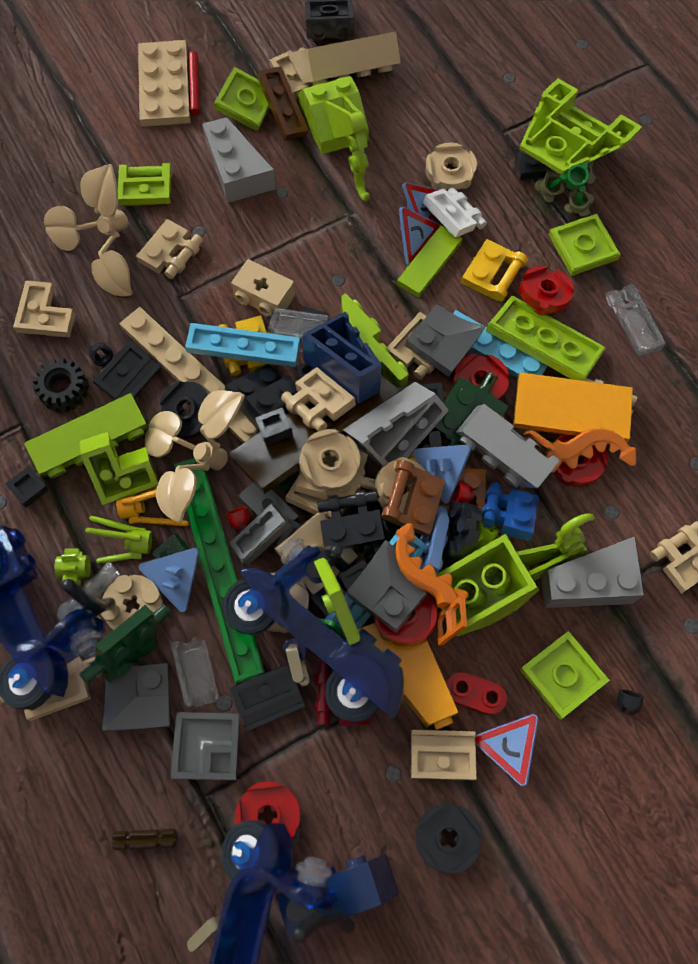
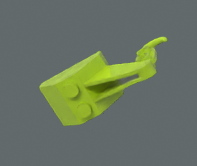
[298,76,370,202]
[436,513,595,636]

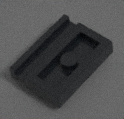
[93,340,161,400]
[230,663,305,731]

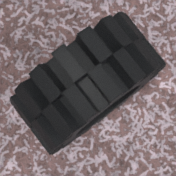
[33,358,89,413]

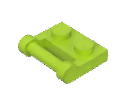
[118,163,173,206]

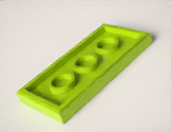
[486,296,606,381]

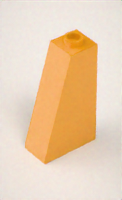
[358,614,458,730]

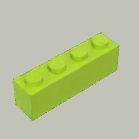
[24,393,148,479]

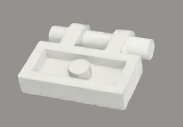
[423,187,487,238]

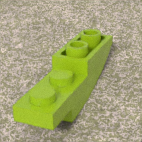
[341,293,409,387]

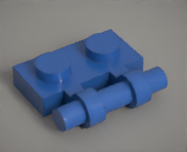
[481,482,539,542]

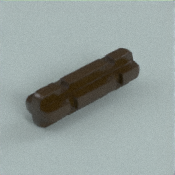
[112,829,178,850]

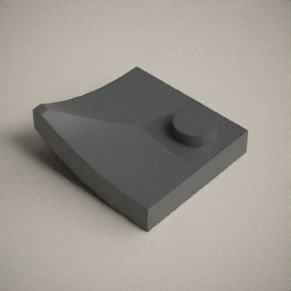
[404,304,485,377]
[347,540,429,633]
[102,663,172,732]
[171,712,240,780]

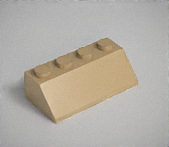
[288,31,401,86]

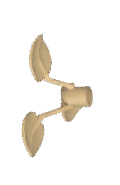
[44,164,133,296]
[145,390,245,523]

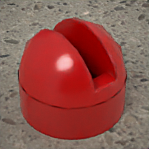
[451,481,474,503]
[225,506,251,530]

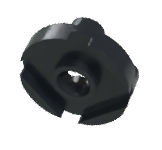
[160,381,210,438]
[442,501,482,562]
[415,804,481,873]

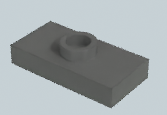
[238,483,299,522]
[230,503,291,566]

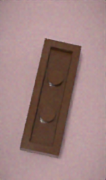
[257,66,309,141]

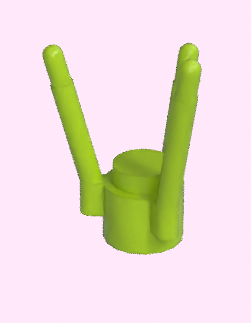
[85,516,152,564]

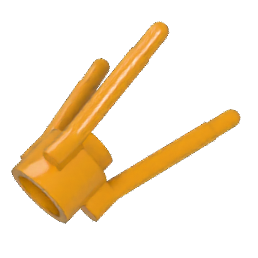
[116,486,189,526]

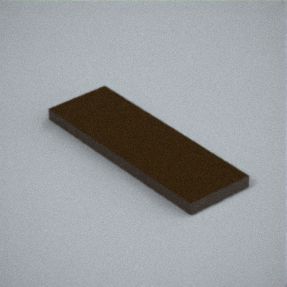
[229,375,400,494]

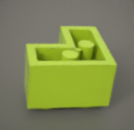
[80,431,158,505]

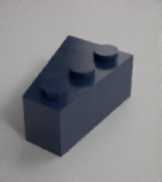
[303,312,382,404]
[276,854,399,937]

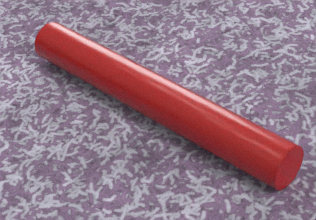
[188,51,200,115]

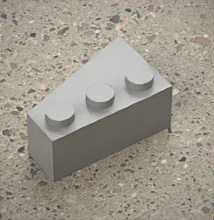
[202,117,276,203]
[343,382,449,467]
[456,404,560,488]
[541,537,644,608]

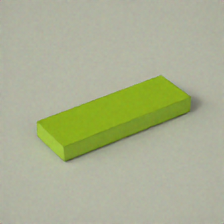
[397,226,463,298]

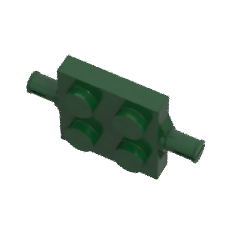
[434,372,508,455]
[79,605,171,684]

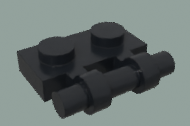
[317,490,385,550]

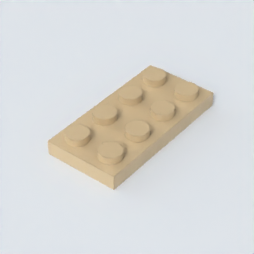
[138,40,191,127]

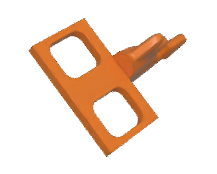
[522,428,636,472]
[395,523,469,646]

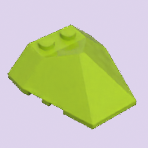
[520,78,642,174]

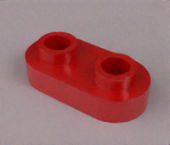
[446,672,507,716]

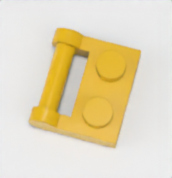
[461,239,528,302]

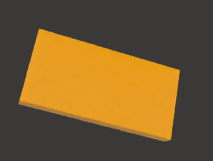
[513,373,633,442]

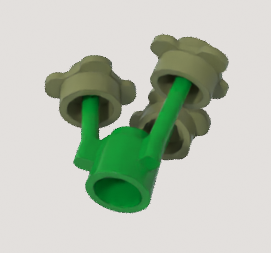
[535,161,596,217]

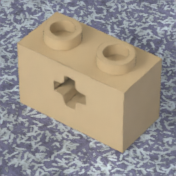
[231,259,295,320]

